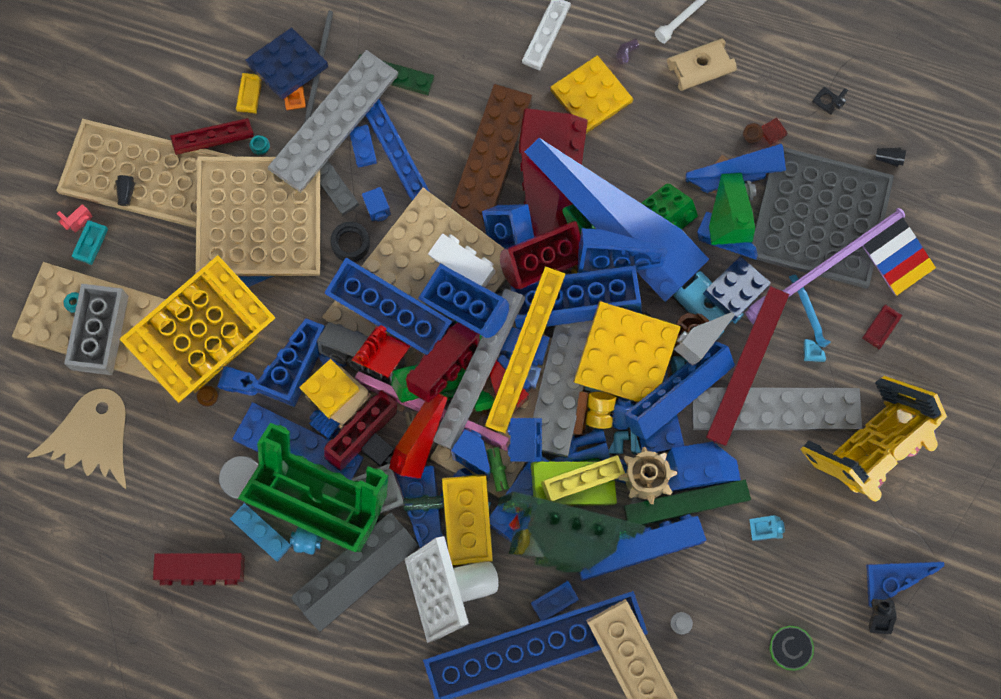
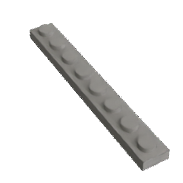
[433,289,525,450]

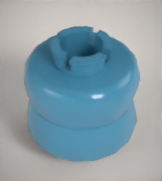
[290,527,322,555]

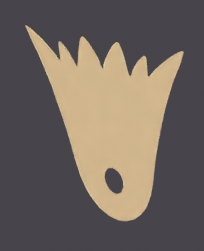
[27,389,126,489]

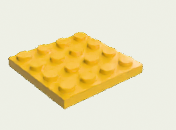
[573,301,680,402]

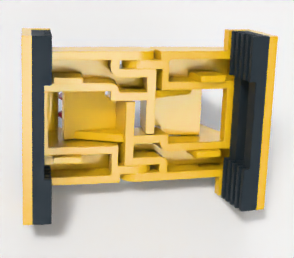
[800,376,947,502]

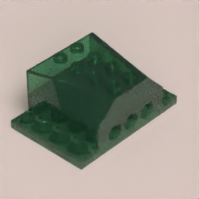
[498,491,645,575]

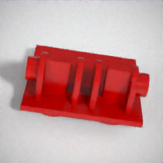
[352,325,411,377]

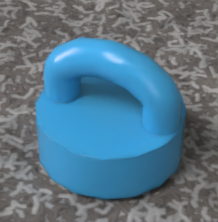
[671,356,688,374]

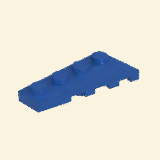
[395,466,443,548]

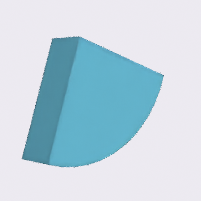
[804,339,826,362]

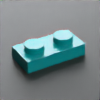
[71,220,108,265]

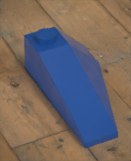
[577,228,667,273]

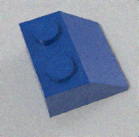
[451,429,491,481]

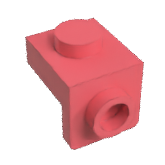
[56,204,93,233]

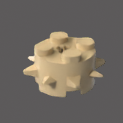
[618,447,677,504]

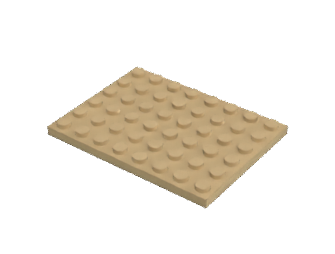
[322,188,506,368]

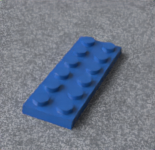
[232,402,364,480]

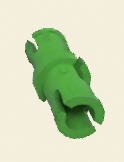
[486,447,509,492]

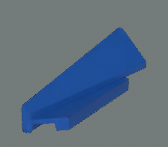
[685,144,786,193]

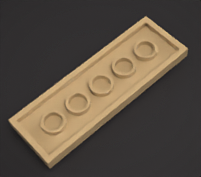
[586,599,678,699]

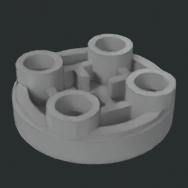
[219,456,258,499]

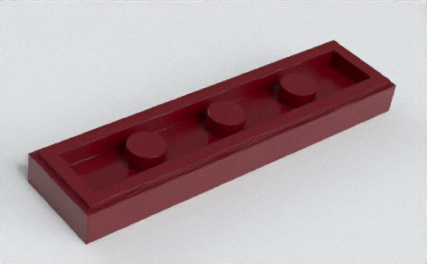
[170,118,254,155]

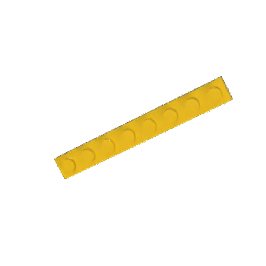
[485,266,565,434]

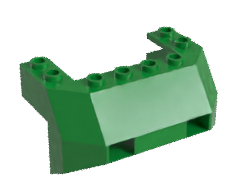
[237,423,388,552]

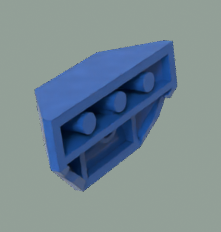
[661,442,741,495]

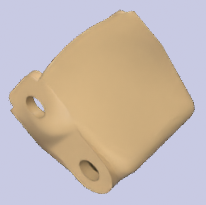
[305,365,373,430]

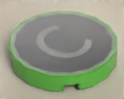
[769,626,814,671]

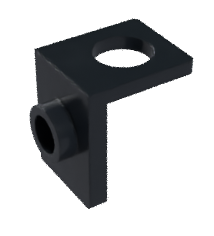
[812,87,848,115]

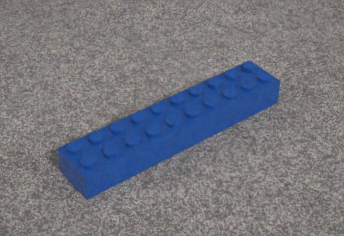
[423,591,648,699]

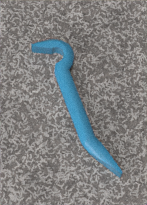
[789,275,831,347]

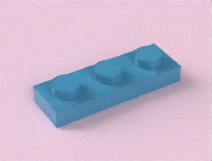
[230,503,292,562]

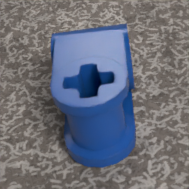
[217,366,258,396]

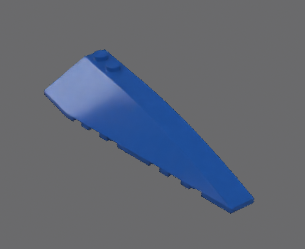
[524,138,709,302]

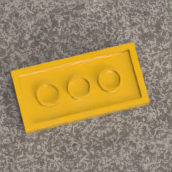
[442,474,493,565]

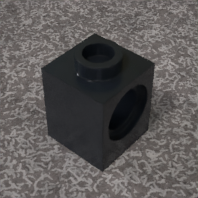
[361,433,395,467]

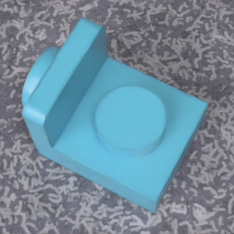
[749,515,785,541]

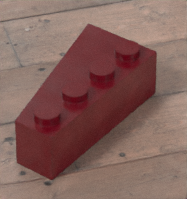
[406,322,480,403]

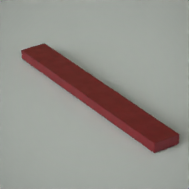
[706,286,790,446]

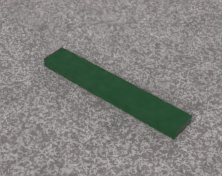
[623,479,751,528]

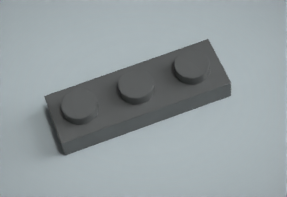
[320,161,359,216]

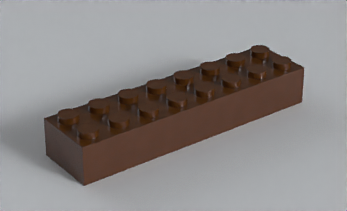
[451,84,532,234]

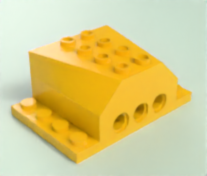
[120,255,275,404]

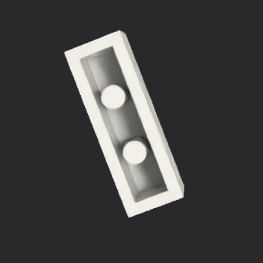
[428,233,496,287]

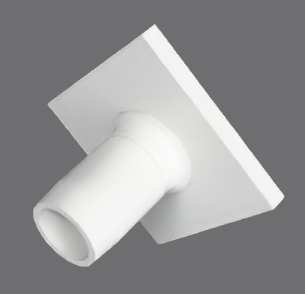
[404,536,499,643]

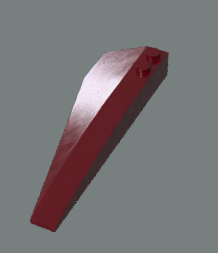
[519,108,588,273]

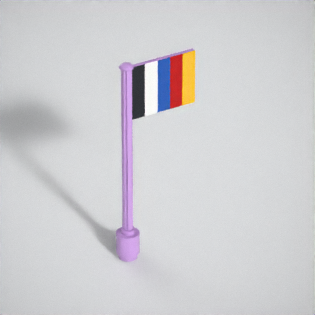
[745,208,936,324]

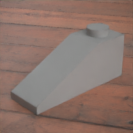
[674,312,735,365]

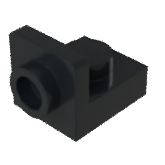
[868,599,897,634]

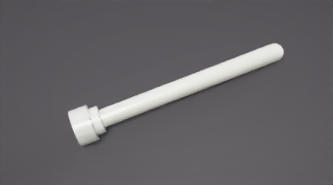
[655,0,707,43]

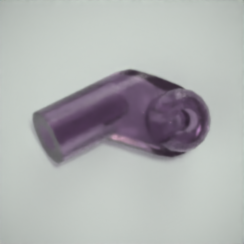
[616,39,639,64]

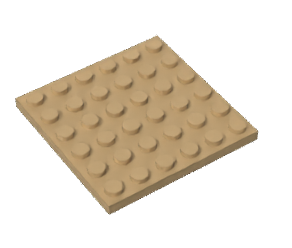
[195,157,320,276]

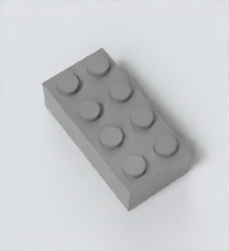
[64,284,129,375]

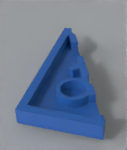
[866,562,944,607]

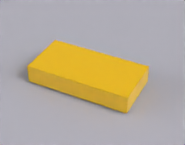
[236,73,262,114]

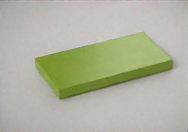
[531,462,617,506]

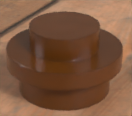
[743,123,763,144]
[197,386,218,407]

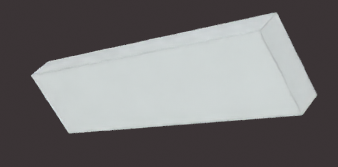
[522,0,571,71]

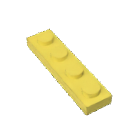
[541,455,625,503]

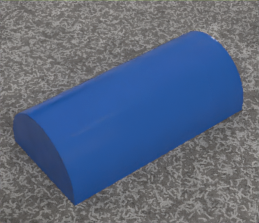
[418,263,509,338]

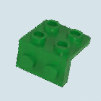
[641,183,698,229]

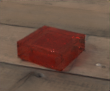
[761,118,788,145]

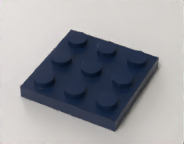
[245,27,329,100]

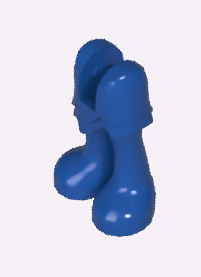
[550,428,610,462]

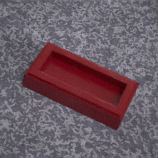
[862,304,903,350]

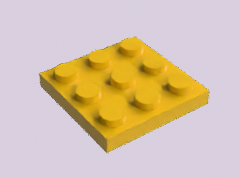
[550,55,633,133]

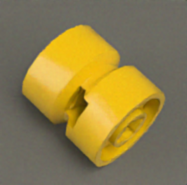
[585,392,616,429]

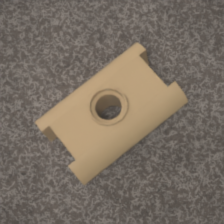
[667,38,737,91]

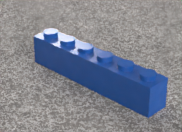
[624,341,735,440]
[574,514,706,581]

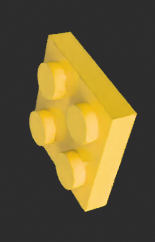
[299,359,360,419]

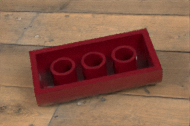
[500,221,580,289]

